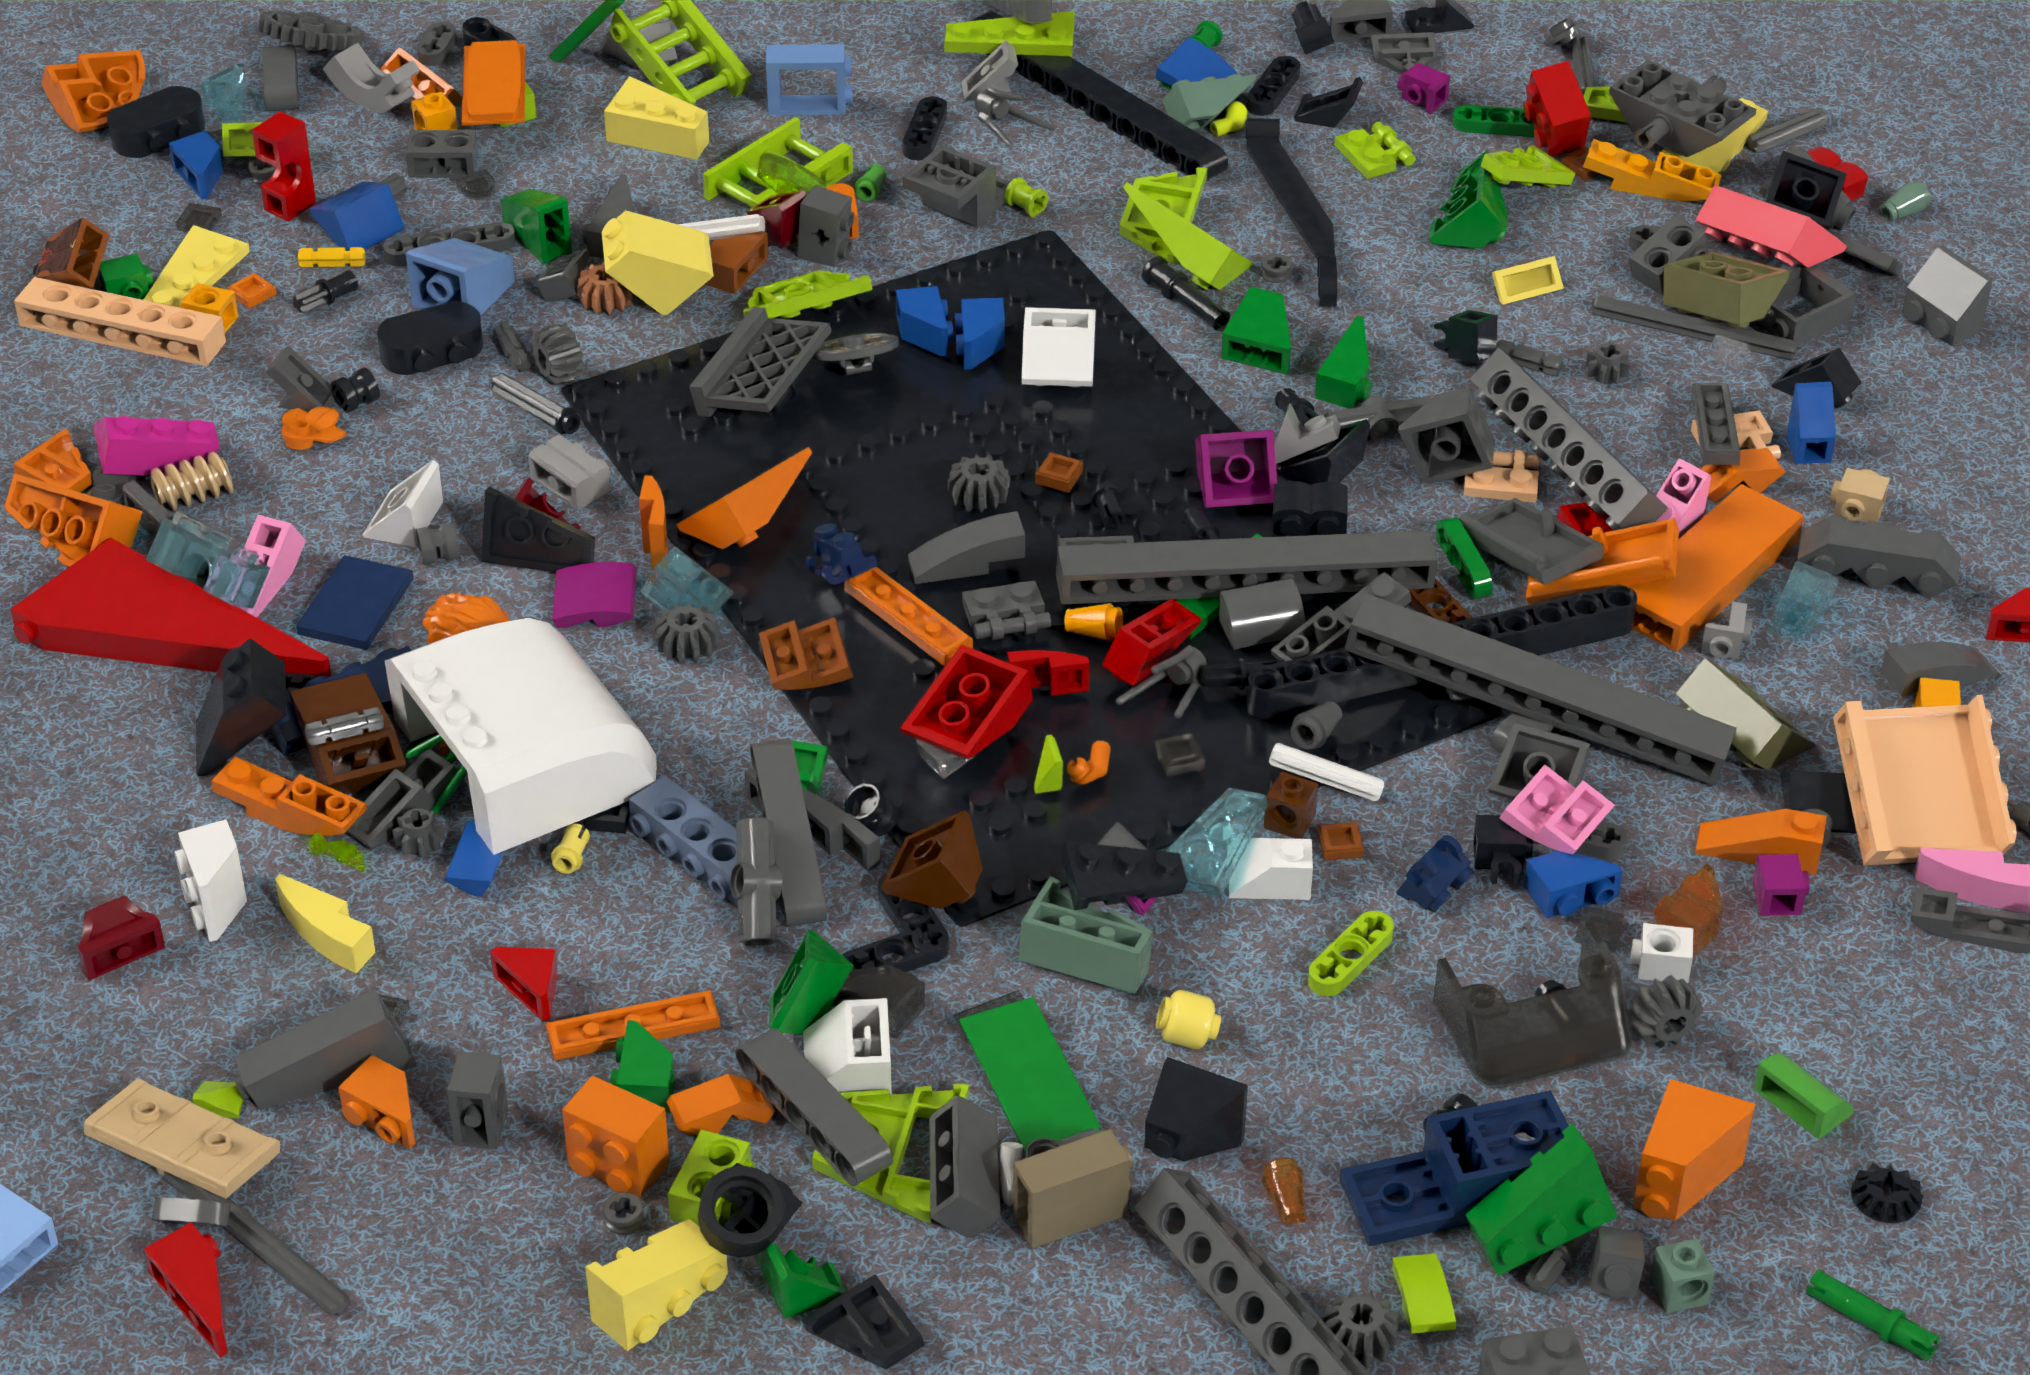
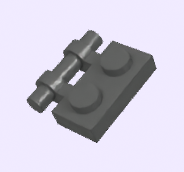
[962,580,1051,640]

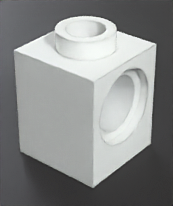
[1631,923,1693,983]

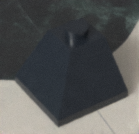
[1144,1057,1248,1162]

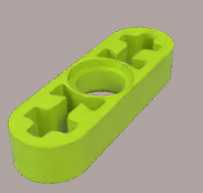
[1308,911,1394,996]

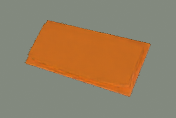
[462,40,526,126]

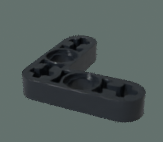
[842,873,949,978]

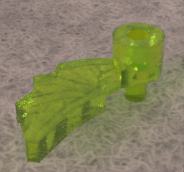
[309,833,365,872]

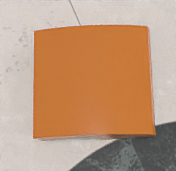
[639,475,669,579]

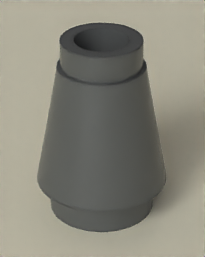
[1291,701,1342,749]

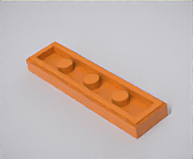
[844,567,973,666]
[546,990,721,1061]

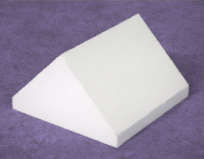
[362,460,443,547]

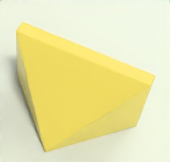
[1492,256,1564,305]

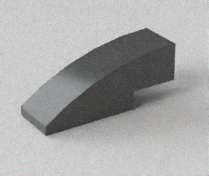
[908,511,1025,584]
[1881,642,1998,697]
[346,749,465,849]

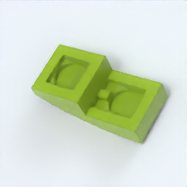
[1392,1253,1456,1334]

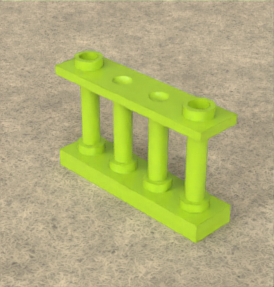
[609,0,752,106]
[703,117,853,208]

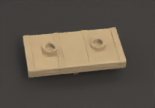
[84,1078,280,1199]

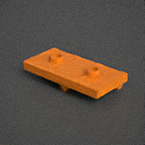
[1526,518,1679,605]

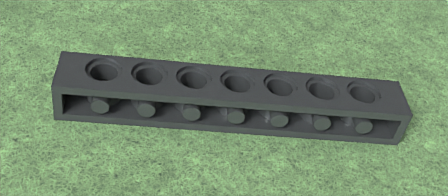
[1470,347,1668,531]
[1134,1168,1371,1375]

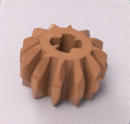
[577,261,635,316]

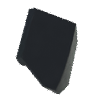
[1294,77,1363,128]

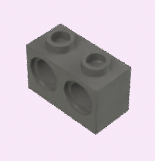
[405,130,478,178]
[1628,215,1708,296]

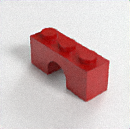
[252,111,316,222]

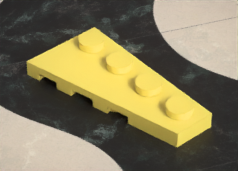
[1662,98,1768,174]
[143,225,250,308]

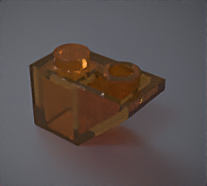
[1654,863,1724,956]

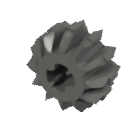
[531,324,584,385]
[948,454,1010,513]
[654,602,719,664]
[1628,975,1704,1048]
[1322,1289,1399,1368]

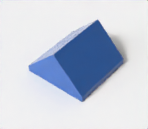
[309,181,405,251]

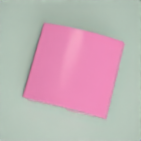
[1499,765,1615,855]

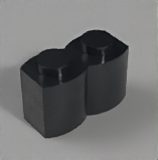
[1273,481,1348,537]

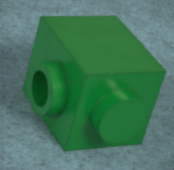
[99,253,154,299]

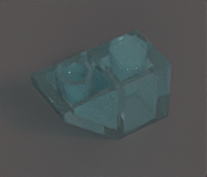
[640,546,734,614]
[1767,561,1839,644]

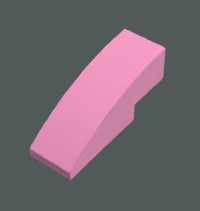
[1915,848,2030,913]

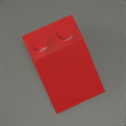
[900,644,1033,760]

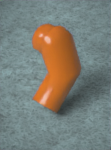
[1067,741,1111,785]

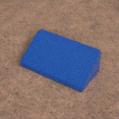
[444,821,503,897]

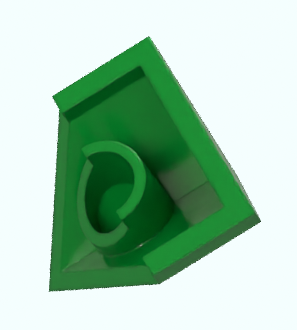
[754,1243,847,1319]

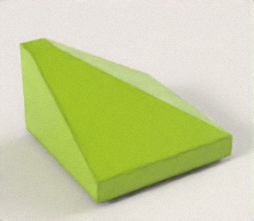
[1034,734,1063,794]
[192,1081,244,1118]

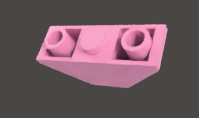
[1656,458,1712,539]

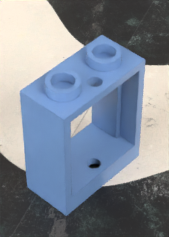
[766,44,852,115]

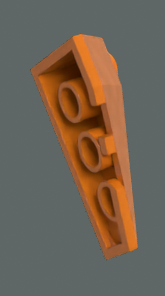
[677,447,812,549]
[4,473,143,567]

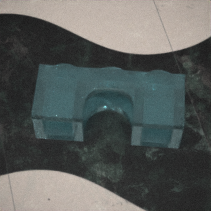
[146,516,271,609]

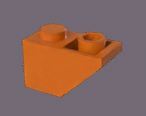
[338,1055,415,1149]

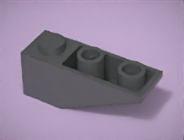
[583,174,635,259]

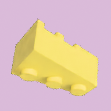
[604,76,709,160]
[585,1219,728,1351]

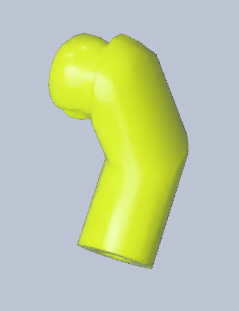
[1210,101,1247,137]

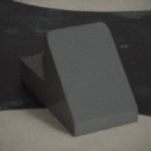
[266,345,335,412]

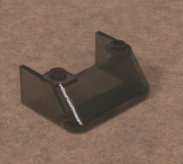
[1433,922,1633,1089]

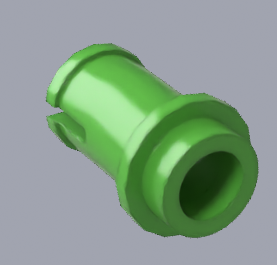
[855,164,887,201]

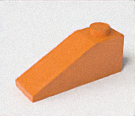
[1695,809,1827,875]

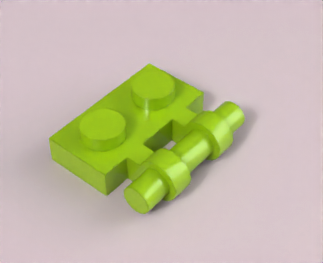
[1334,121,1416,179]

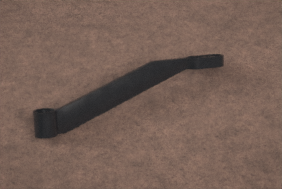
[1246,118,1337,307]

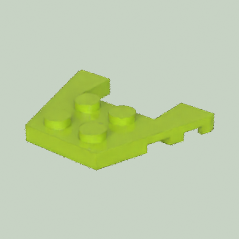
[812,1083,969,1223]

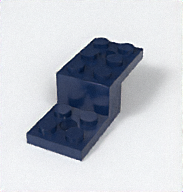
[1339,1090,1569,1246]

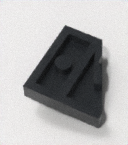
[801,1274,925,1369]

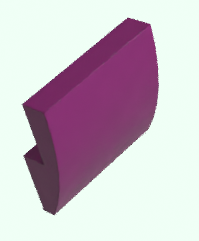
[552,562,637,628]

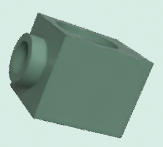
[1650,1238,1715,1313]

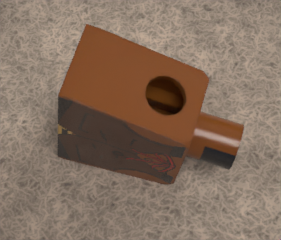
[33,217,109,289]

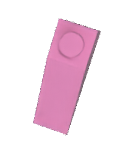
[223,515,306,617]

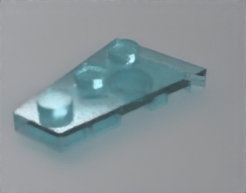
[1166,788,1268,897]

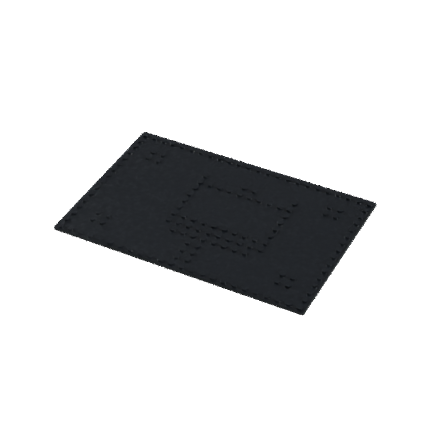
[561,230,1502,927]

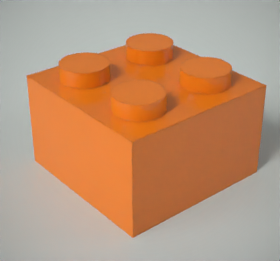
[562,1075,670,1198]

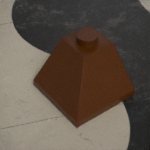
[881,810,983,909]

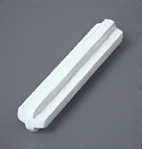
[677,214,765,240]
[1269,743,1384,801]

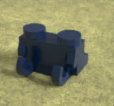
[805,523,877,585]
[1397,835,1474,912]

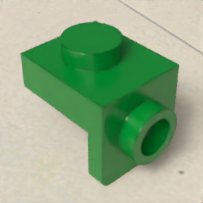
[792,740,829,794]

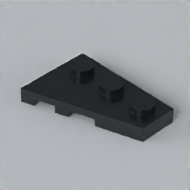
[481,487,595,572]
[1060,841,1188,911]

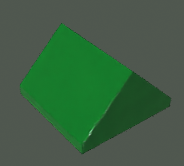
[769,929,854,1035]

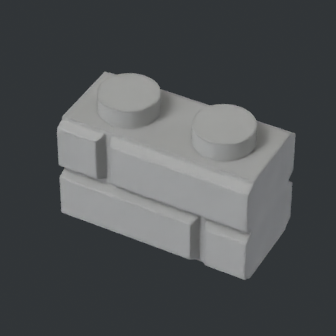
[528,434,611,510]

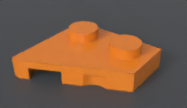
[13,428,93,493]

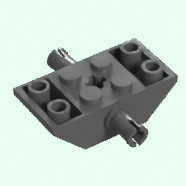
[1609,60,1757,157]

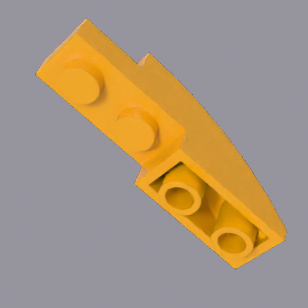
[1583,139,1722,202]

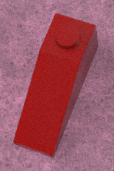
[1102,599,1202,686]
[144,1222,228,1358]

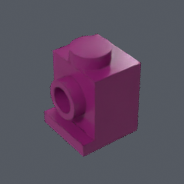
[1397,62,1450,115]

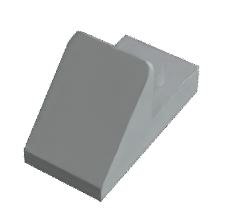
[961,40,1018,101]
[1274,404,1341,464]

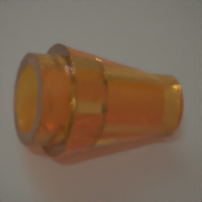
[1261,1157,1307,1225]

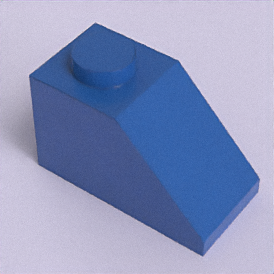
[169,130,225,200]

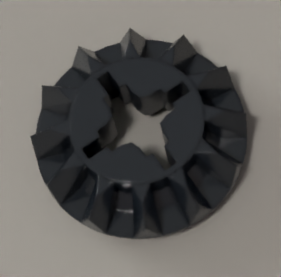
[1851,1163,1924,1223]

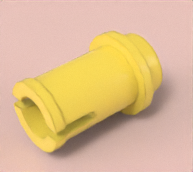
[551,824,590,874]

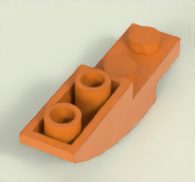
[211,756,367,836]

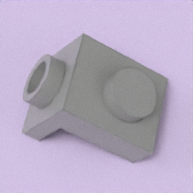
[1701,601,1753,659]

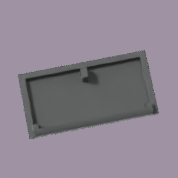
[1459,498,1604,585]

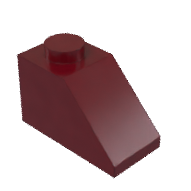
[747,189,807,249]

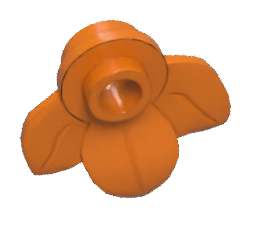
[281,407,347,450]

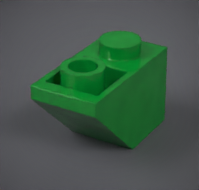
[610,1020,675,1113]

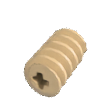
[151,452,234,511]

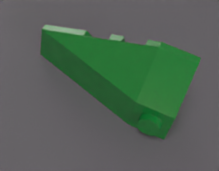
[1429,150,1508,249]

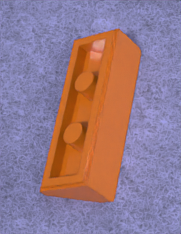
[380,47,463,104]

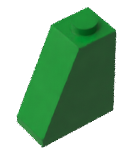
[501,189,572,264]
[1221,286,1291,375]

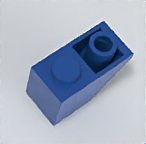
[896,286,954,356]
[955,298,1005,370]
[1786,382,1836,464]
[1524,851,1623,918]

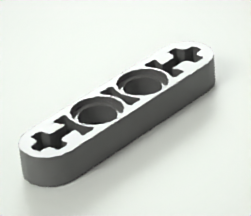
[383,222,516,266]

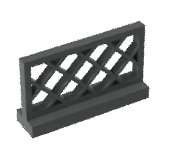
[689,307,832,417]

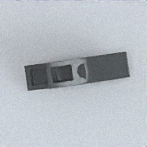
[1271,572,1412,662]

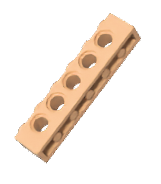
[14,277,226,366]

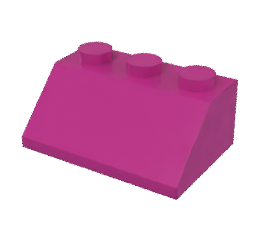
[94,416,219,476]

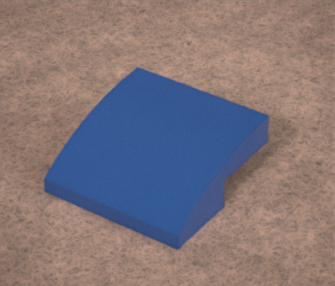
[1155,37,1237,86]

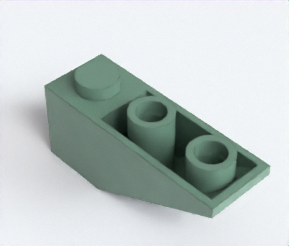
[1162,73,1257,131]

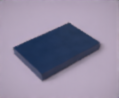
[296,555,414,650]

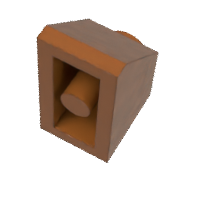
[704,231,768,294]

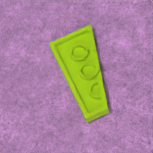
[944,11,1075,57]

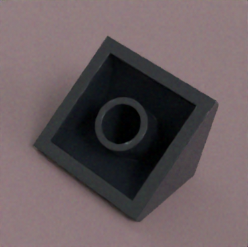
[1764,151,1847,230]
[1278,419,1370,485]
[1780,771,1857,833]

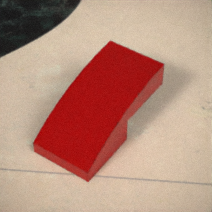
[1007,650,1090,696]

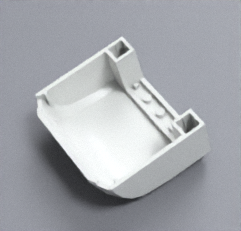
[385,618,657,855]

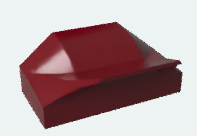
[78,896,165,981]

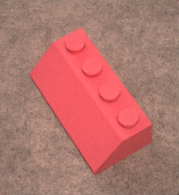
[1695,185,1847,268]

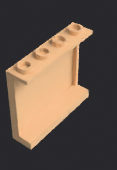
[1833,695,2017,866]

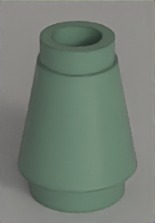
[1879,181,1931,222]

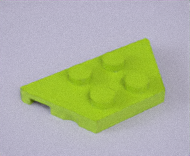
[1119,167,1207,265]
[743,270,872,318]

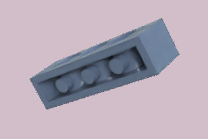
[629,775,738,907]

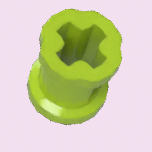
[1004,177,1049,218]

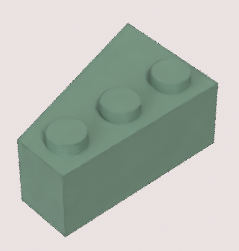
[1018,876,1153,994]

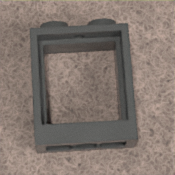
[1752,264,1856,346]

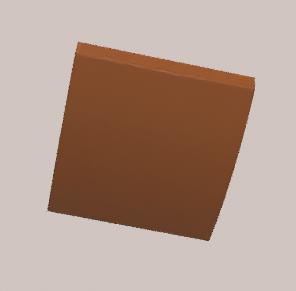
[759,617,853,690]

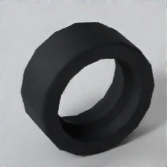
[697,1166,785,1258]

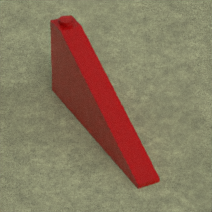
[10,537,332,678]

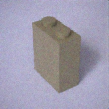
[1013,1129,1134,1249]

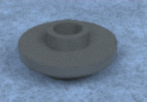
[1544,17,1585,46]

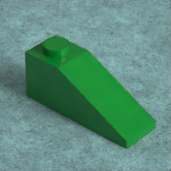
[1315,315,1372,409]

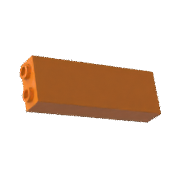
[1629,484,1804,652]

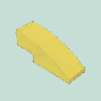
[275,874,376,973]

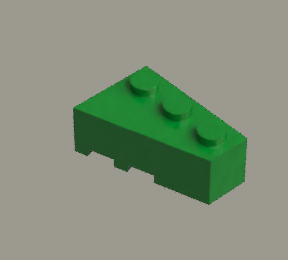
[1466,1123,1618,1276]

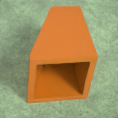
[1633,1079,1756,1221]

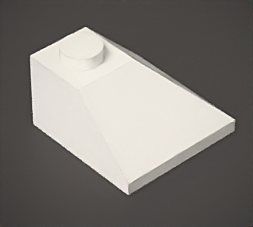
[1228,838,1313,900]

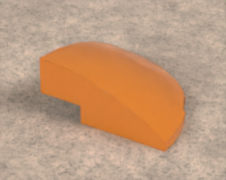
[41,50,145,133]

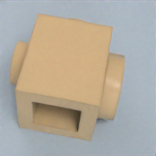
[1830,468,1890,523]

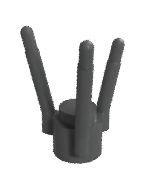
[975,86,1055,147]
[1116,645,1207,718]

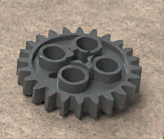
[258,10,364,51]

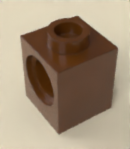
[1264,771,1318,839]

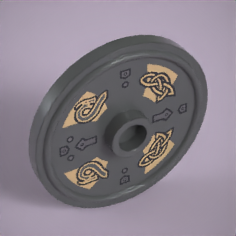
[812,333,899,375]

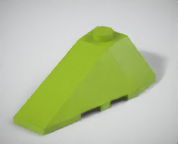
[1123,182,1254,290]

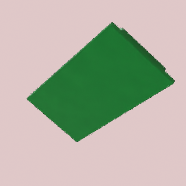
[959,997,1101,1154]

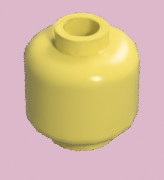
[1156,990,1221,1049]

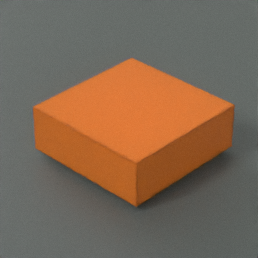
[227,273,277,309]

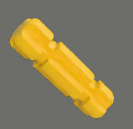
[298,247,366,268]

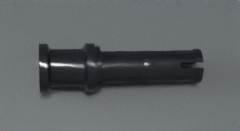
[1142,256,1230,330]

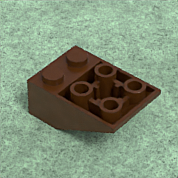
[289,673,406,795]

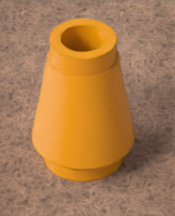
[1064,603,1123,641]

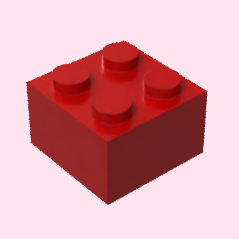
[1523,60,1591,156]

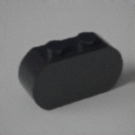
[107,86,205,158]
[377,301,483,375]

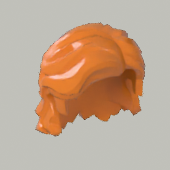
[422,593,509,644]

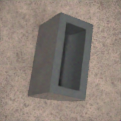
[1219,578,1305,649]

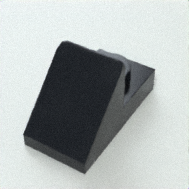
[1405,0,1474,33]

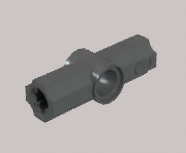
[1324,396,1431,442]
[730,817,783,946]

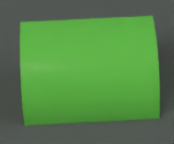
[1754,1053,1853,1139]

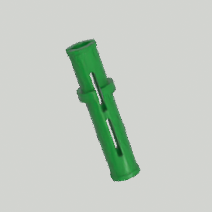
[1806,1269,1940,1361]

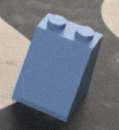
[406,238,515,316]

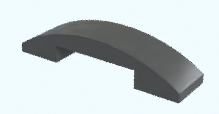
[1911,887,2030,953]

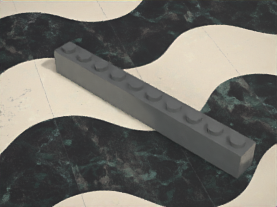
[1056,531,1438,604]
[1345,593,1737,785]

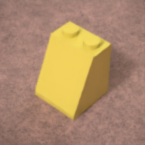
[602,210,714,315]

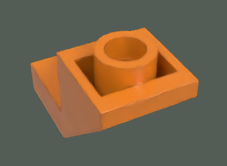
[1701,448,1786,503]
[666,1074,775,1136]

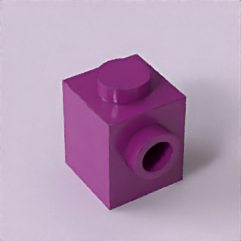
[1753,854,1810,916]

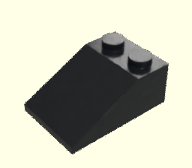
[196,638,286,776]

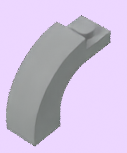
[323,43,420,113]

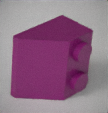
[1195,430,1277,508]

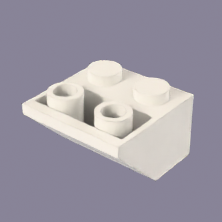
[1022,307,1096,387]
[174,820,247,942]
[803,998,892,1095]

